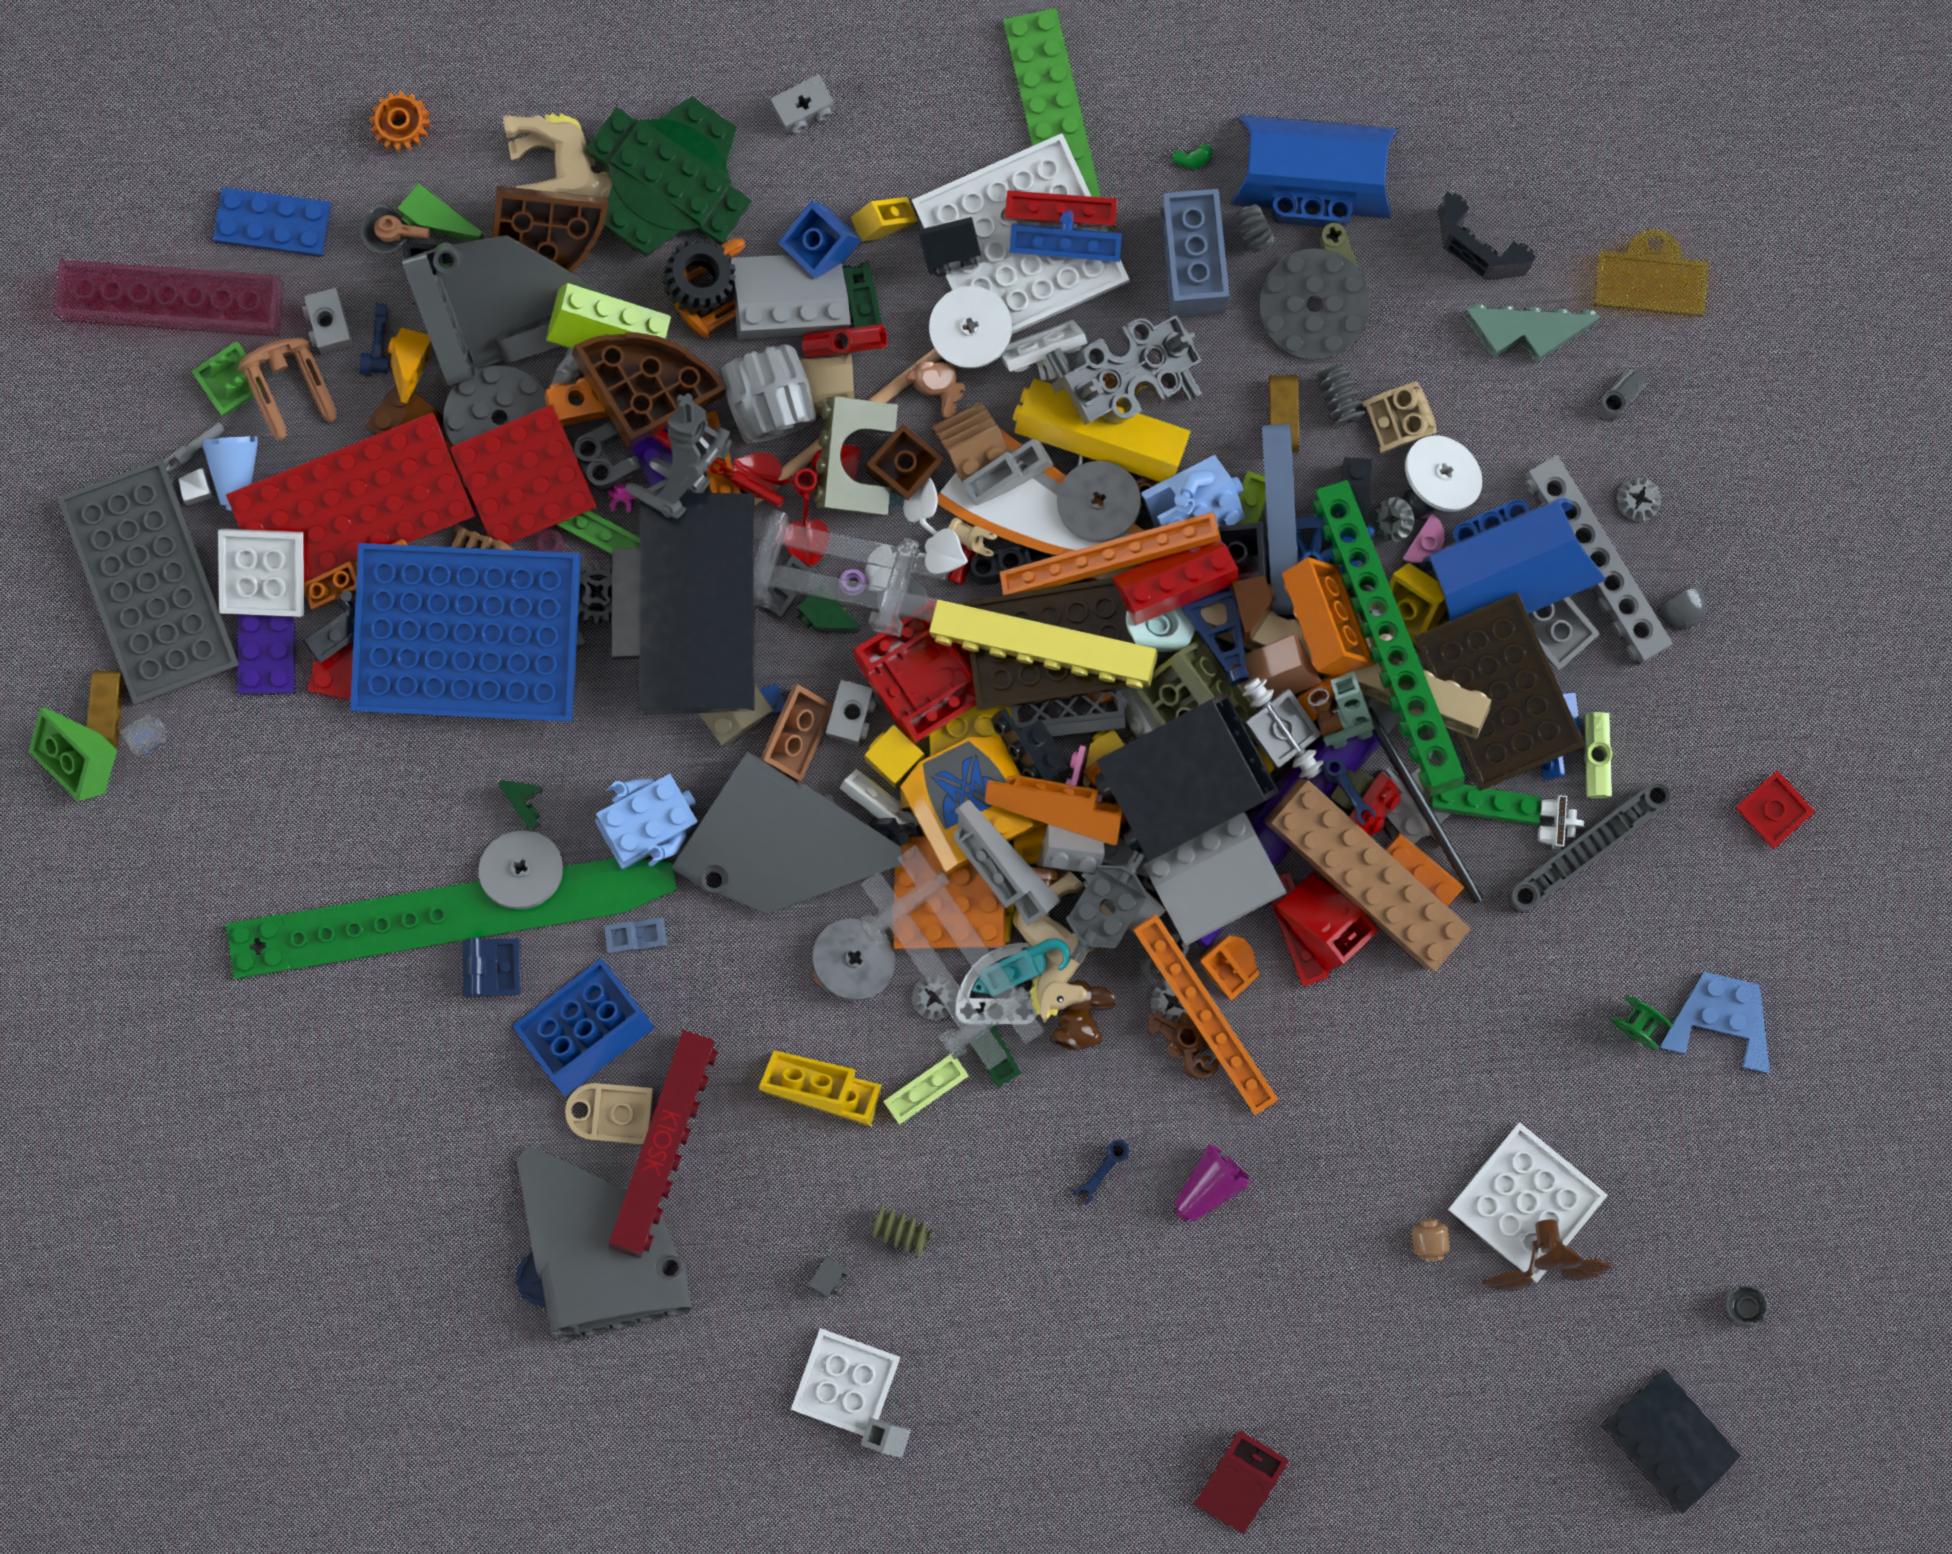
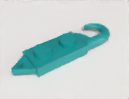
[972,938,1071,997]

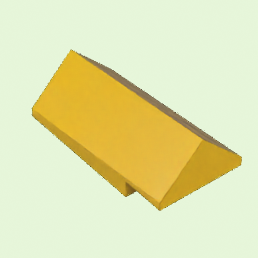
[759,1050,882,1127]

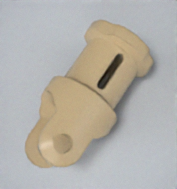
[948,518,997,556]

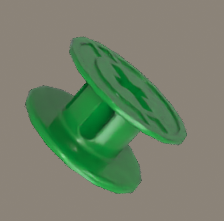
[1610,995,1673,1051]

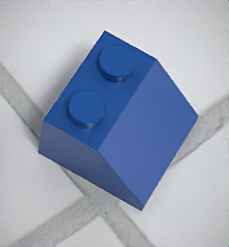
[778,200,862,279]

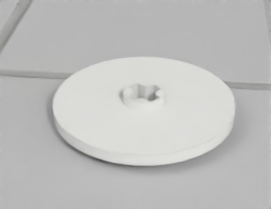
[929,286,1012,368]
[1405,436,1482,512]

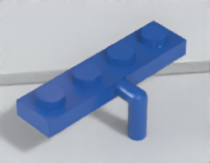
[1009,210,1122,262]

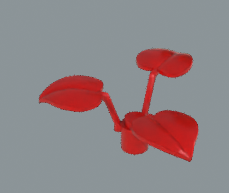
[733,444,860,566]

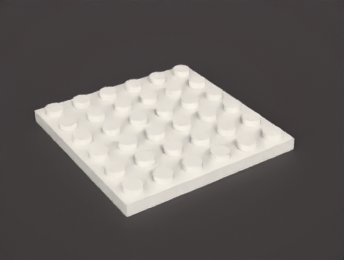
[912,133,1130,334]

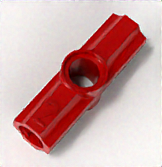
[802,324,888,358]

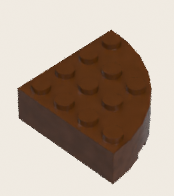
[491,186,608,273]
[572,332,727,449]

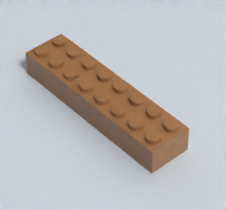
[1263,779,1471,971]

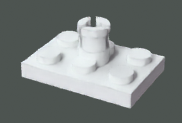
[999,320,1087,380]

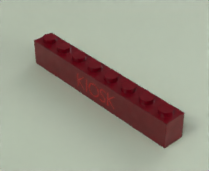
[609,1030,718,1258]

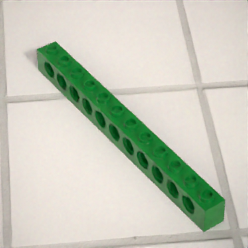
[1312,480,1465,796]

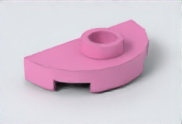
[1402,513,1445,564]

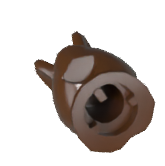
[1049,980,1115,1051]

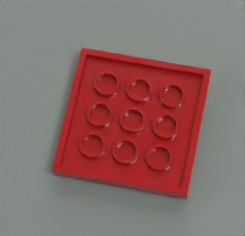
[450,404,597,545]

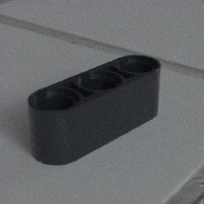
[971,545,1050,585]

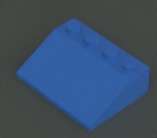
[512,957,655,1096]

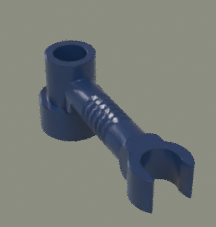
[359,303,389,375]
[1324,759,1376,826]
[1075,1139,1130,1205]

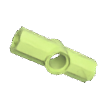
[1583,712,1613,799]

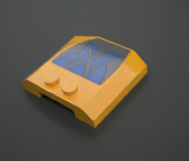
[900,737,1046,875]

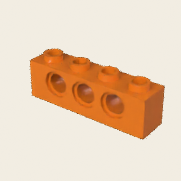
[544,378,609,426]

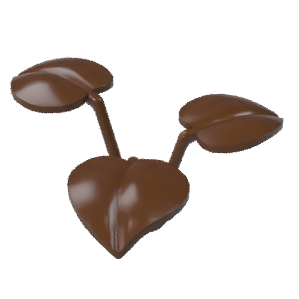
[1482,1219,1612,1290]

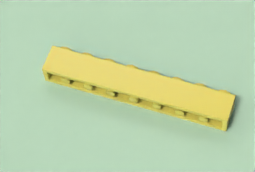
[929,600,1158,689]

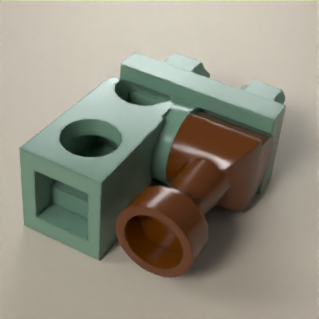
[1308,672,1375,749]

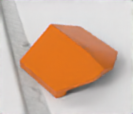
[1198,934,1259,1001]

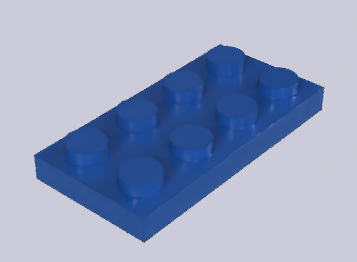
[213,187,332,257]

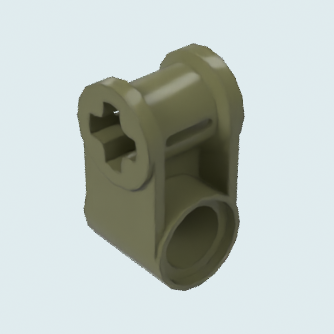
[1319,223,1358,268]

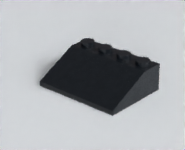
[1601,1369,1741,1514]

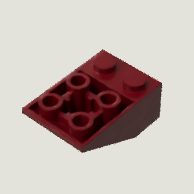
[1194,1430,1289,1534]

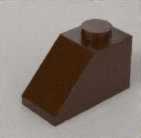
[1232,575,1276,644]

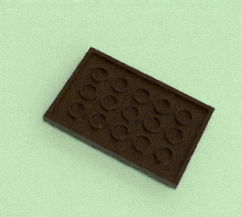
[963,578,1144,712]
[1414,591,1585,791]

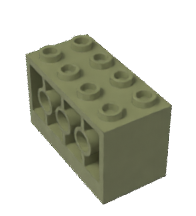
[1135,639,1258,741]

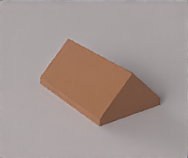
[760,683,834,782]

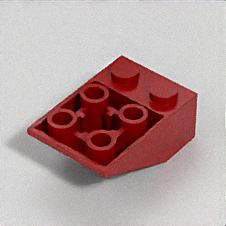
[1275,873,1379,972]

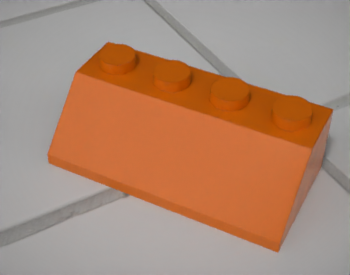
[1282,557,1374,676]

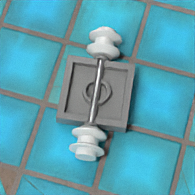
[1243,678,1323,779]

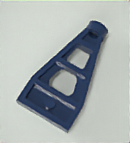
[1182,586,1250,686]

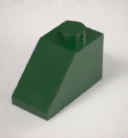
[797,585,860,634]

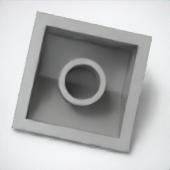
[1037,824,1105,874]

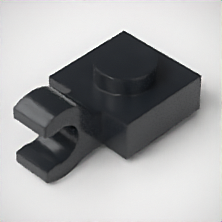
[868,817,918,847]

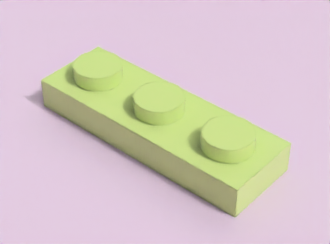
[883,1053,969,1125]

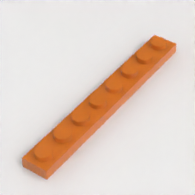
[999,512,1221,595]
[1132,913,1278,1115]

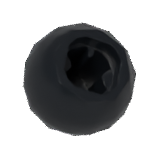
[1402,489,1435,520]

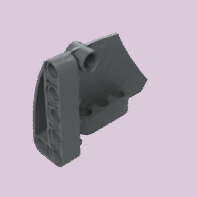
[402,235,608,386]
[671,751,902,914]
[517,1145,692,1342]

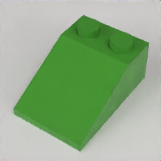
[29,707,117,801]

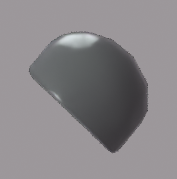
[1725,1284,1769,1328]

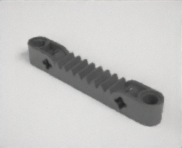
[1509,781,1672,913]

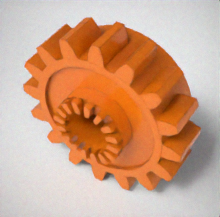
[369,91,431,153]

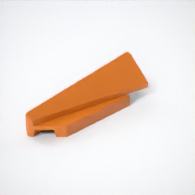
[985,775,1124,845]

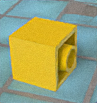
[864,725,924,789]

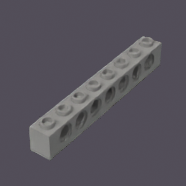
[1525,455,1673,665]

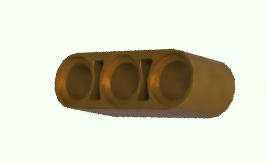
[1269,375,1299,454]
[87,670,124,750]

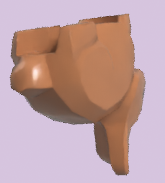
[906,362,965,419]

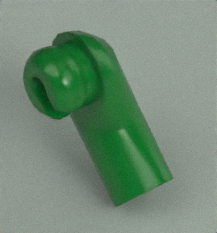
[1172,144,1213,170]

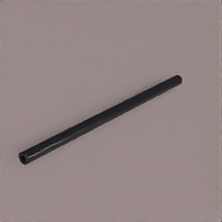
[1368,707,1483,904]

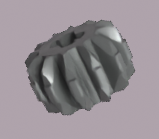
[1235,204,1275,253]

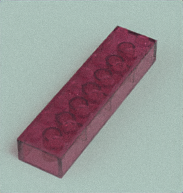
[53,259,285,337]

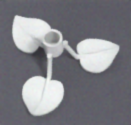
[865,477,968,593]

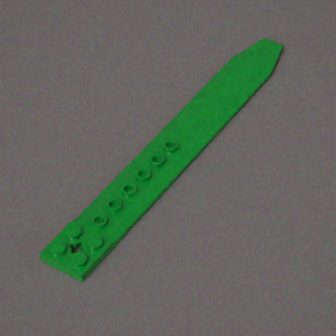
[226,858,677,980]

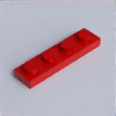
[1005,190,1118,228]
[1270,872,1330,988]

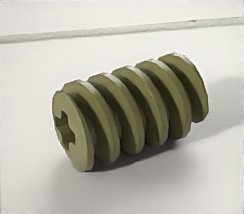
[872,1204,934,1257]

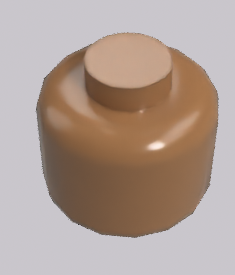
[1412,1218,1450,1261]

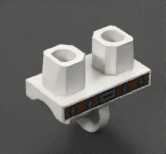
[1538,795,1584,850]

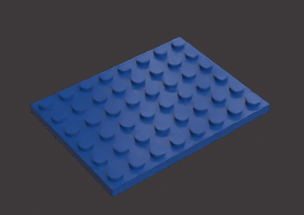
[350,543,581,722]

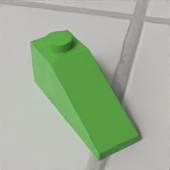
[398,183,485,242]

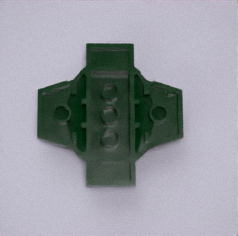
[585,96,753,257]

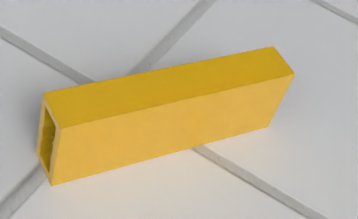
[1012,378,1191,482]

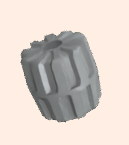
[721,345,816,443]

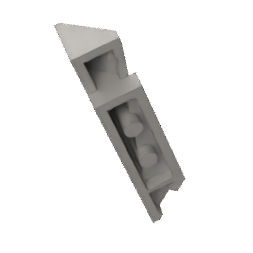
[954,800,1060,926]

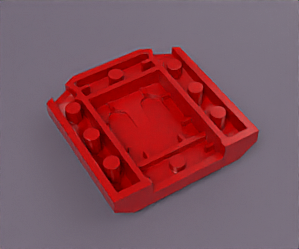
[852,600,977,744]

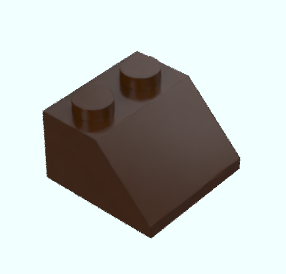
[365,383,443,435]
[866,424,945,501]

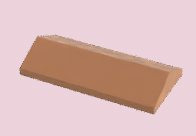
[1231,633,1322,709]

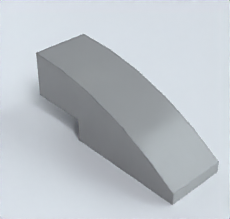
[962,438,1054,506]

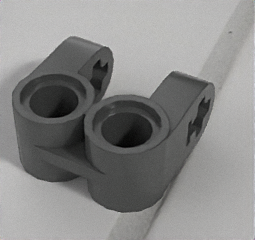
[574,421,643,491]

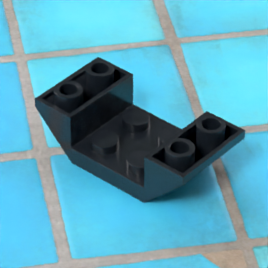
[1438,191,1536,280]

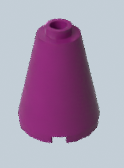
[1174,1144,1252,1222]

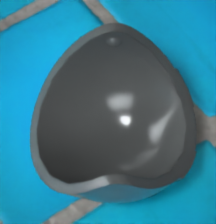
[359,205,408,254]
[1658,585,1707,630]

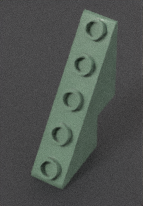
[1464,304,1600,363]

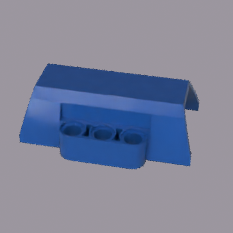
[1232,114,1397,227]
[1421,497,1606,621]

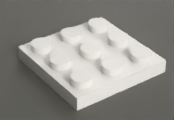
[218,529,304,617]
[791,1328,901,1436]

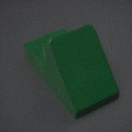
[497,780,543,831]

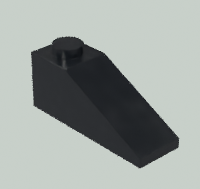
[1339,457,1372,527]

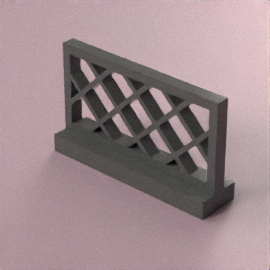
[1011,690,1127,736]

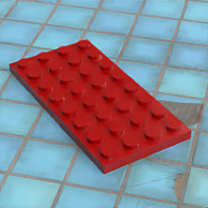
[226,412,476,583]

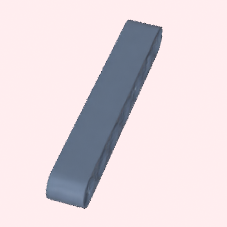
[1262,424,1298,616]

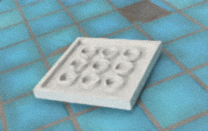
[1447,1122,1608,1283]

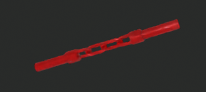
[651,431,785,507]

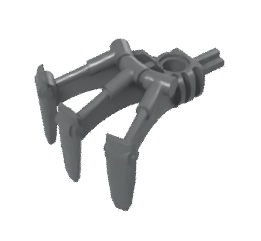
[625,393,733,519]

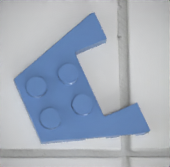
[1659,972,1769,1074]

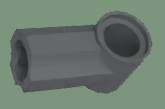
[1597,368,1649,421]

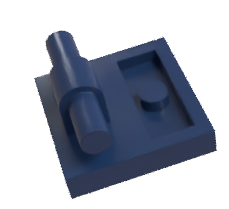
[462,938,521,998]

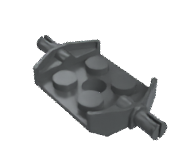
[1066,850,1148,963]

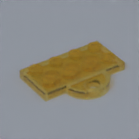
[1594,229,1709,317]

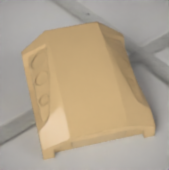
[800,353,854,415]
[1362,381,1437,453]

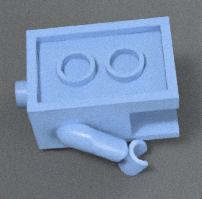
[1141,455,1245,528]
[595,774,698,870]

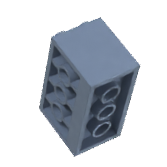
[1160,188,1229,317]

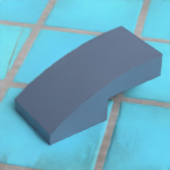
[604,917,668,954]

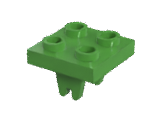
[191,341,269,418]

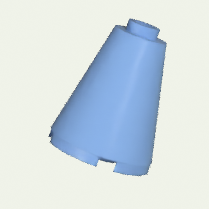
[202,436,258,510]

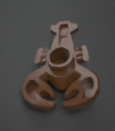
[1146,1011,1220,1080]

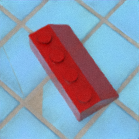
[1112,541,1238,626]

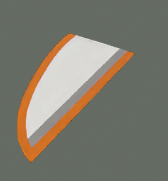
[937,428,1144,556]

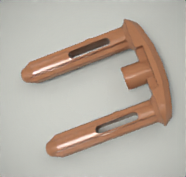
[238,338,337,441]

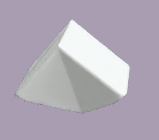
[179,468,213,505]

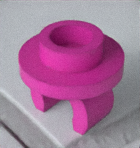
[608,484,635,513]

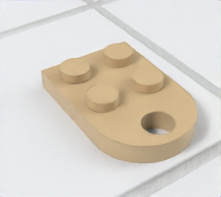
[565,1083,654,1145]

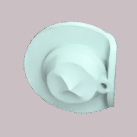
[1126,607,1195,652]

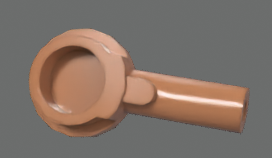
[374,215,430,242]

